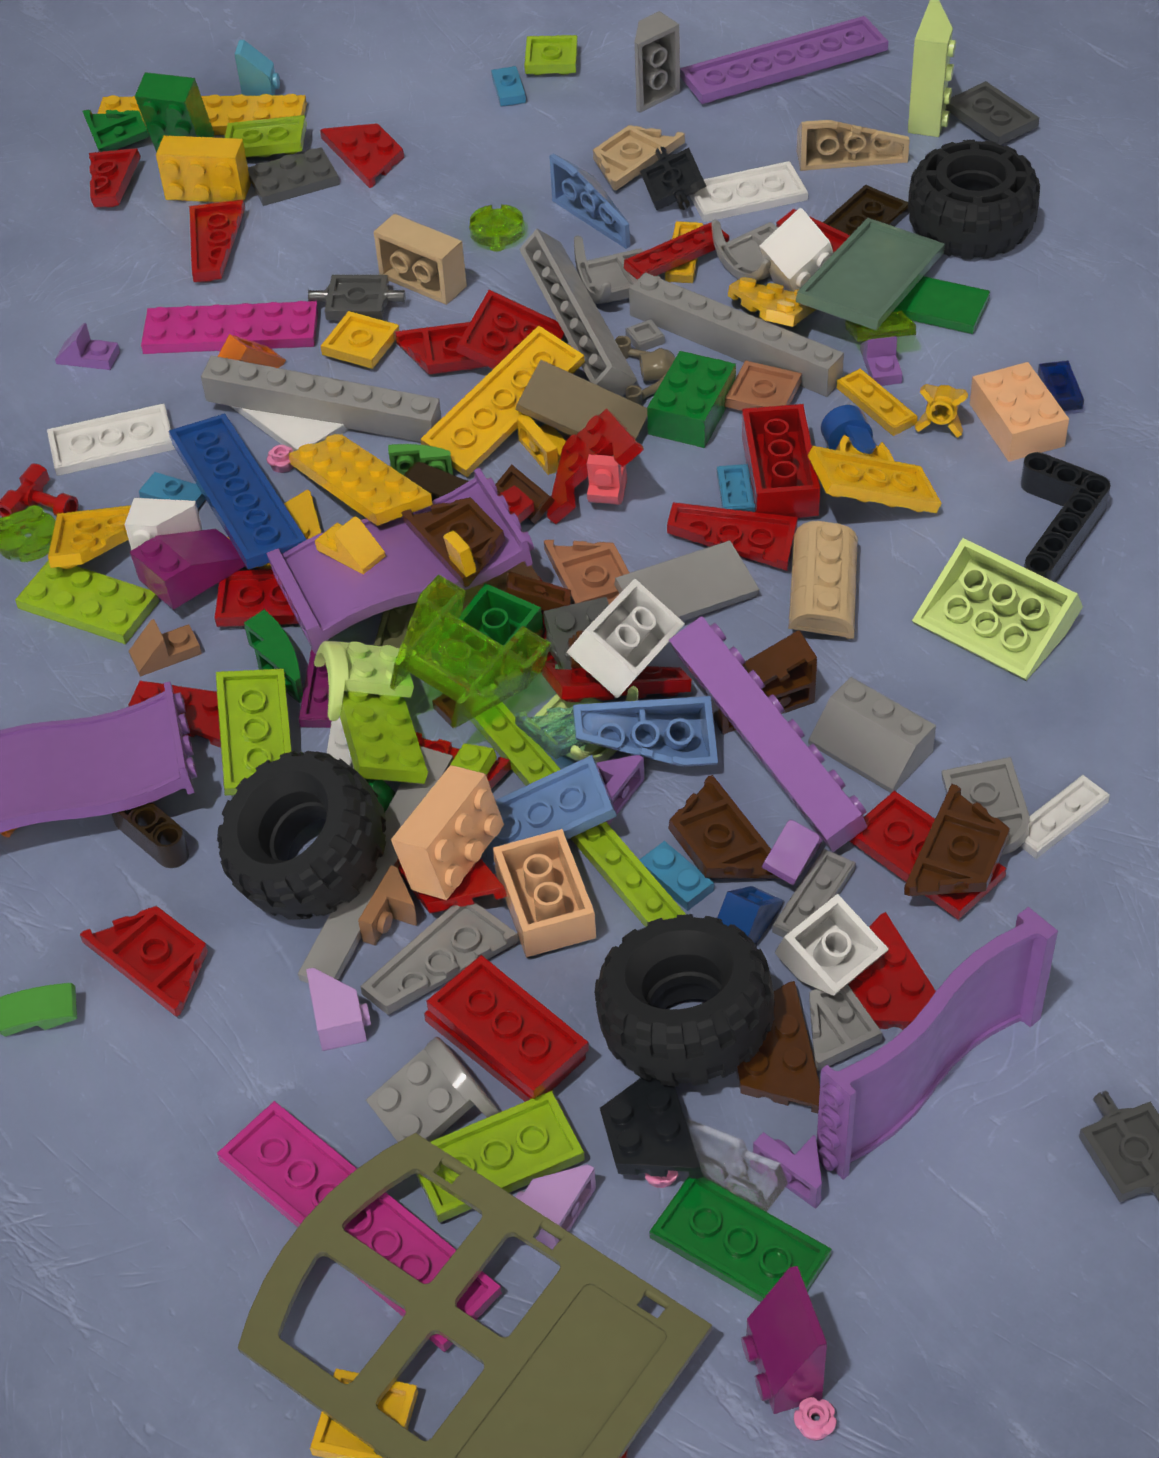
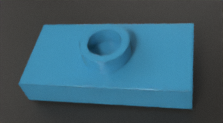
[491,66,526,106]
[717,464,755,512]
[139,472,205,508]

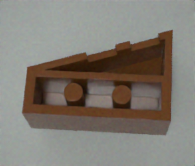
[706,630,817,734]

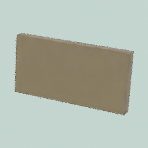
[515,360,647,440]

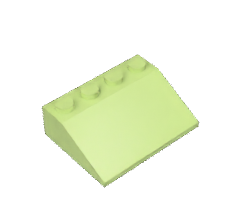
[908,0,956,137]
[912,538,1083,681]

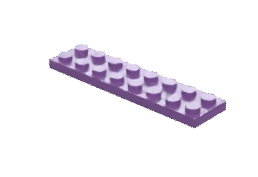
[680,16,889,104]

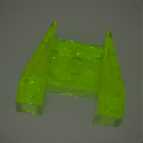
[390,574,551,728]

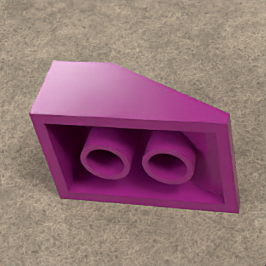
[130,529,246,610]
[741,1266,827,1414]

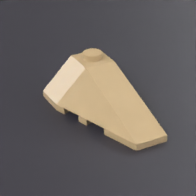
[796,120,910,171]

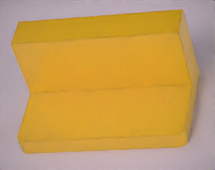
[517,414,566,475]

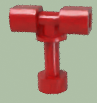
[0,463,78,521]

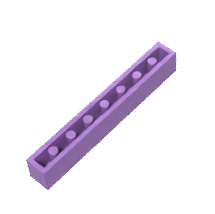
[669,616,867,852]

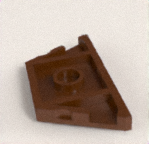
[401,497,506,588]
[668,775,779,878]
[904,783,1010,896]
[736,981,820,1114]

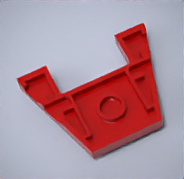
[547,408,644,524]

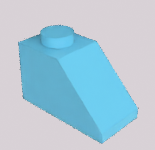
[235,40,280,96]

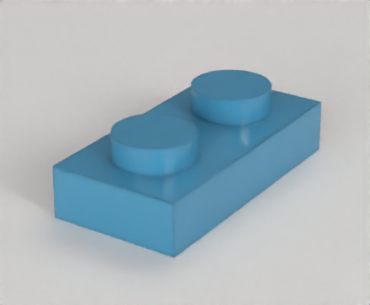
[639,841,714,911]

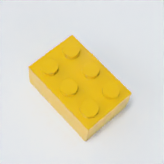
[156,135,251,202]

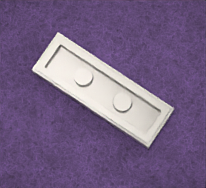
[1020,775,1110,859]

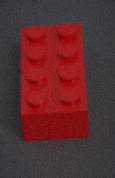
[742,404,820,518]

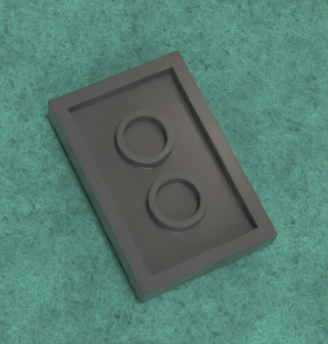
[946,81,1040,145]
[248,147,340,206]

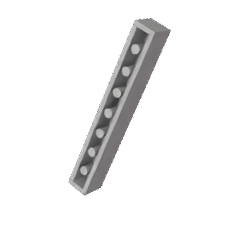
[519,229,637,396]
[629,273,844,397]
[201,355,441,443]

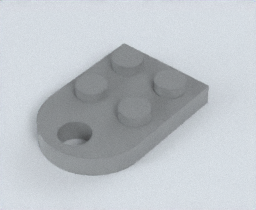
[941,757,1029,855]

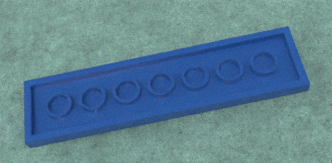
[168,413,307,570]

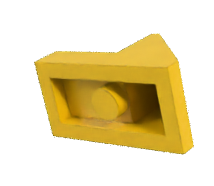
[315,516,386,575]

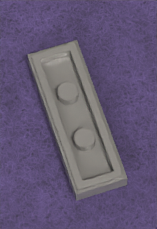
[772,848,856,938]

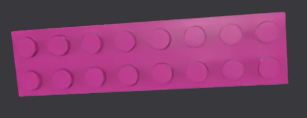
[217,1101,502,1352]

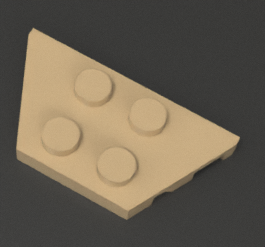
[593,125,685,191]

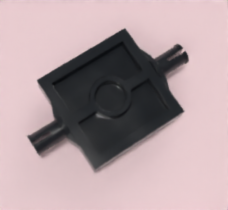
[640,147,707,210]

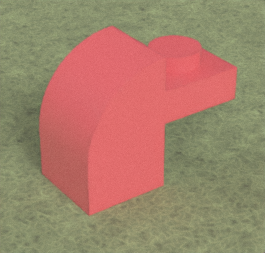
[587,454,627,505]

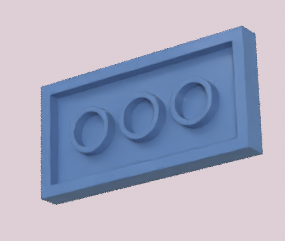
[481,755,617,874]

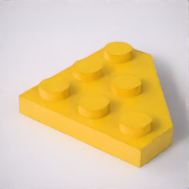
[728,277,817,327]
[48,505,131,569]

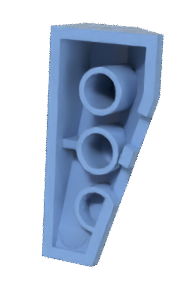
[549,153,630,249]
[573,696,718,767]

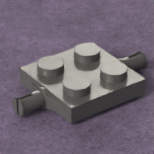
[308,275,406,321]
[528,597,609,670]
[1079,1091,1159,1202]

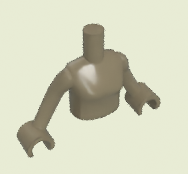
[615,336,675,405]

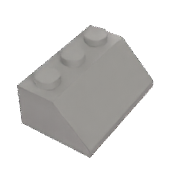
[634,11,680,113]
[808,677,936,793]

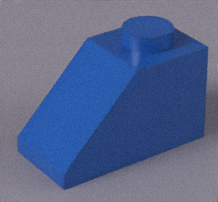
[717,886,784,944]

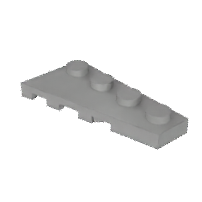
[360,902,518,1015]

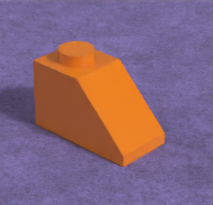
[218,334,286,368]

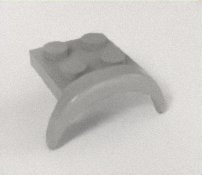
[712,220,778,282]
[574,235,661,304]
[366,1037,500,1142]

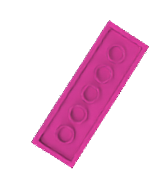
[141,301,318,354]

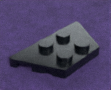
[600,1078,703,1179]

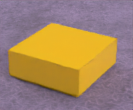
[443,531,476,577]

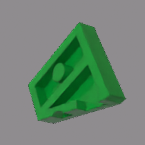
[82,110,150,152]

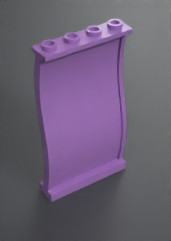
[266,468,534,654]
[0,681,198,833]
[816,907,1058,1180]

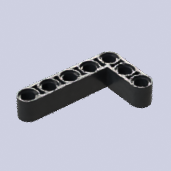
[1020,452,1111,582]

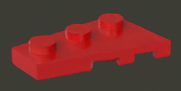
[89,148,141,208]

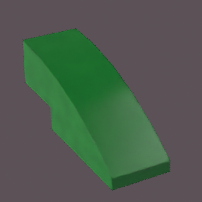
[244,609,304,703]

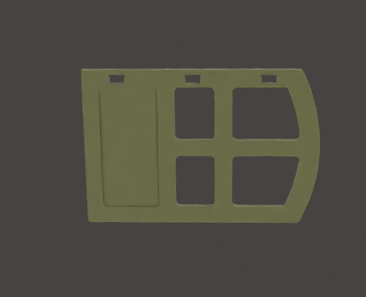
[238,1133,713,1458]

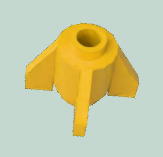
[915,384,968,438]

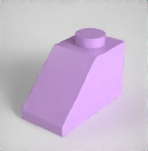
[306,968,371,1051]
[515,1164,596,1249]

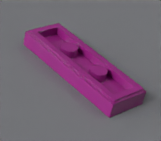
[299,648,332,728]

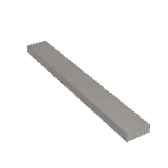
[298,746,453,983]

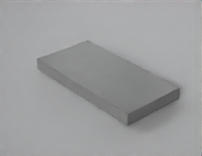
[614,540,760,621]

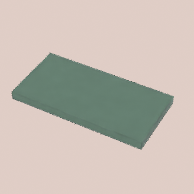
[796,218,945,330]

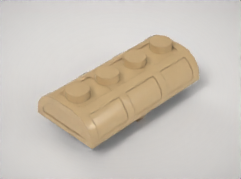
[788,521,858,639]

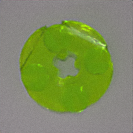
[469,204,525,252]
[0,505,55,562]

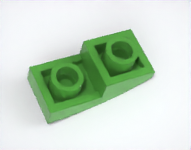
[388,444,453,475]
[0,983,77,1037]

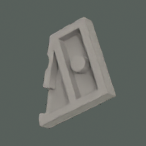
[809,985,882,1071]

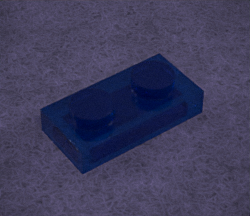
[1038,360,1084,411]

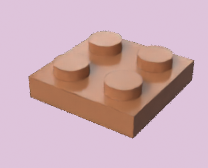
[725,360,802,411]

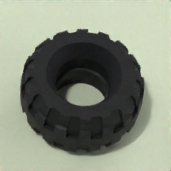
[908,139,1040,259]
[217,751,386,919]
[594,914,775,1087]

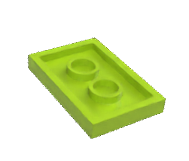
[225,115,307,157]

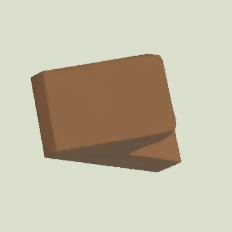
[129,619,202,677]
[358,865,417,946]

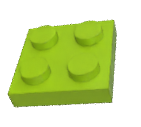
[524,35,578,75]

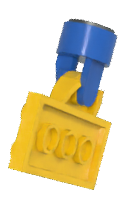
[808,405,942,513]

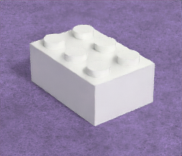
[566,579,685,698]

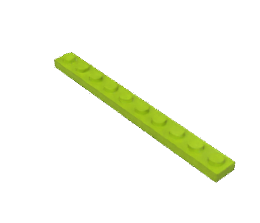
[466,694,686,927]

